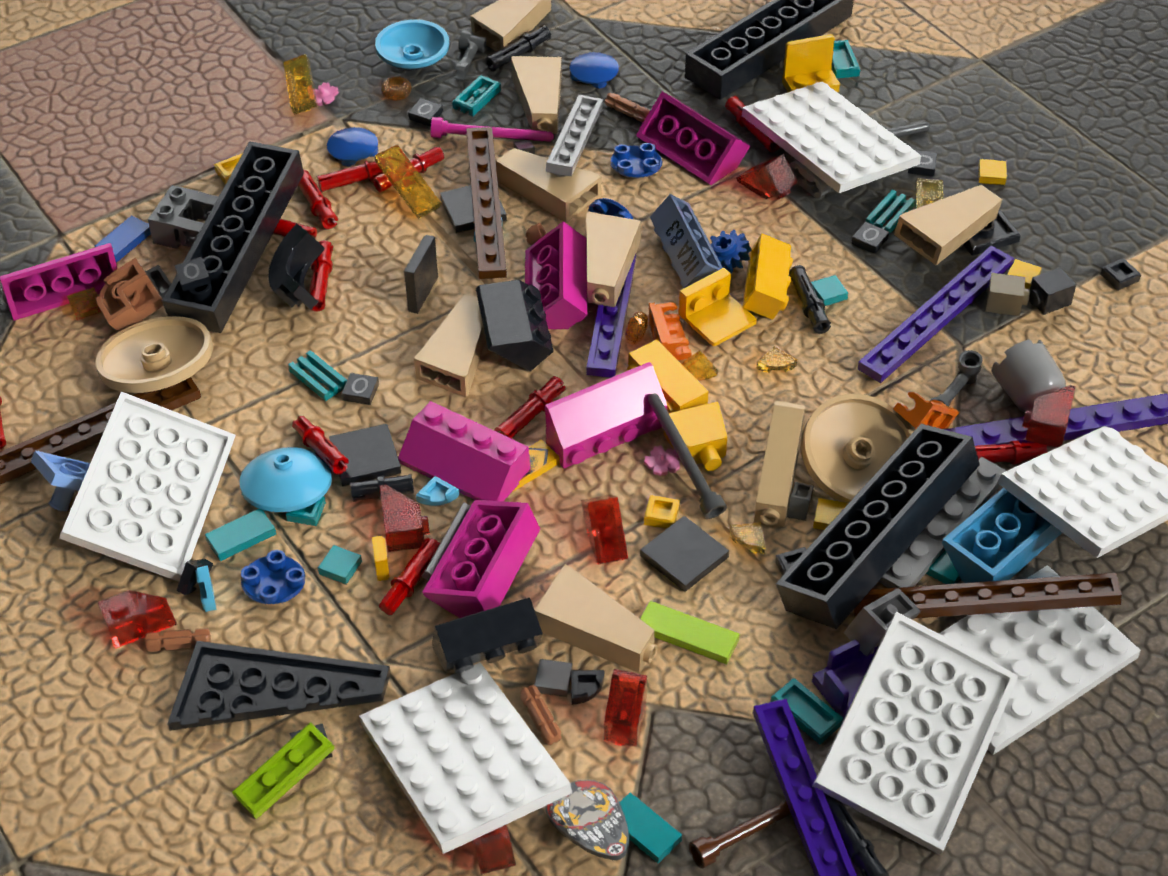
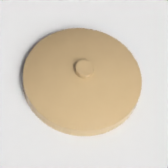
[95,316,213,393]
[801,394,914,503]

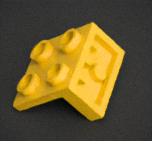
[782,34,840,92]
[679,268,757,346]

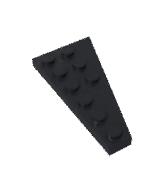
[167,641,391,731]

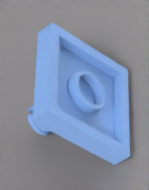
[31,450,90,511]

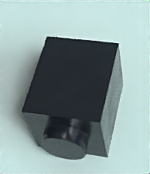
[1029,267,1077,315]

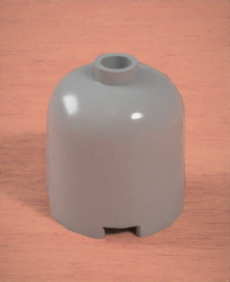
[991,339,1066,414]

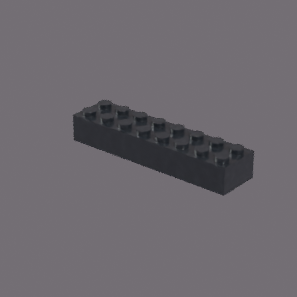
[685,0,854,100]
[162,141,304,333]
[776,424,980,629]

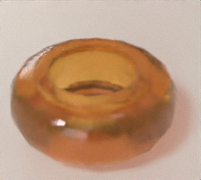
[381,76,412,101]
[625,311,648,345]

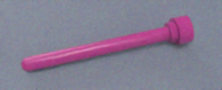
[431,117,554,142]

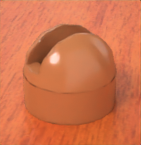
[526,223,547,245]

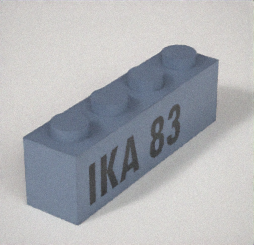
[650,194,723,288]

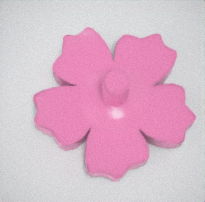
[309,82,338,106]
[644,445,680,476]

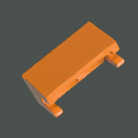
[648,302,692,360]
[893,392,959,429]

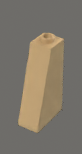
[471,0,551,52]
[511,56,562,134]
[496,148,602,222]
[894,185,1003,265]
[586,212,641,307]
[414,293,486,397]
[754,400,805,527]
[535,564,657,673]

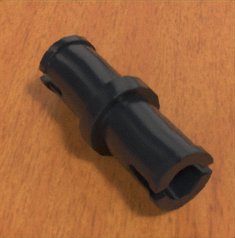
[350,474,414,502]

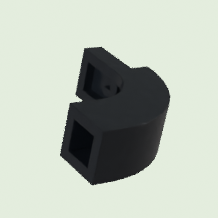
[268,223,325,309]

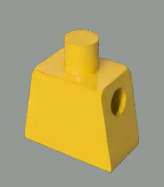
[664,401,727,471]

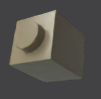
[985,273,1029,316]

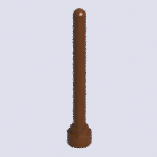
[688,801,791,869]

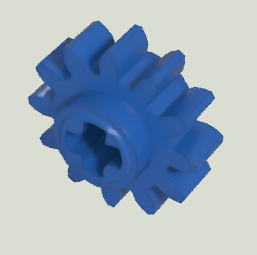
[710,230,752,273]

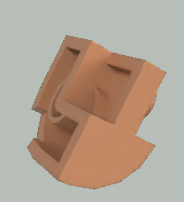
[96,258,164,331]

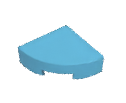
[416,476,459,506]
[195,565,217,612]

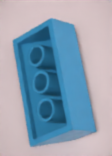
[942,488,1062,583]

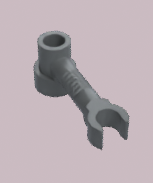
[454,30,487,81]
[930,350,983,407]

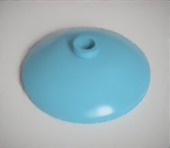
[375,20,449,70]
[240,447,332,512]

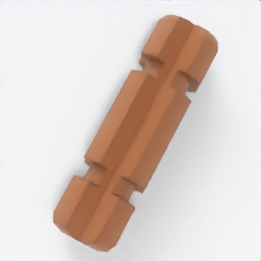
[605,93,650,122]
[145,628,211,652]
[520,685,561,745]

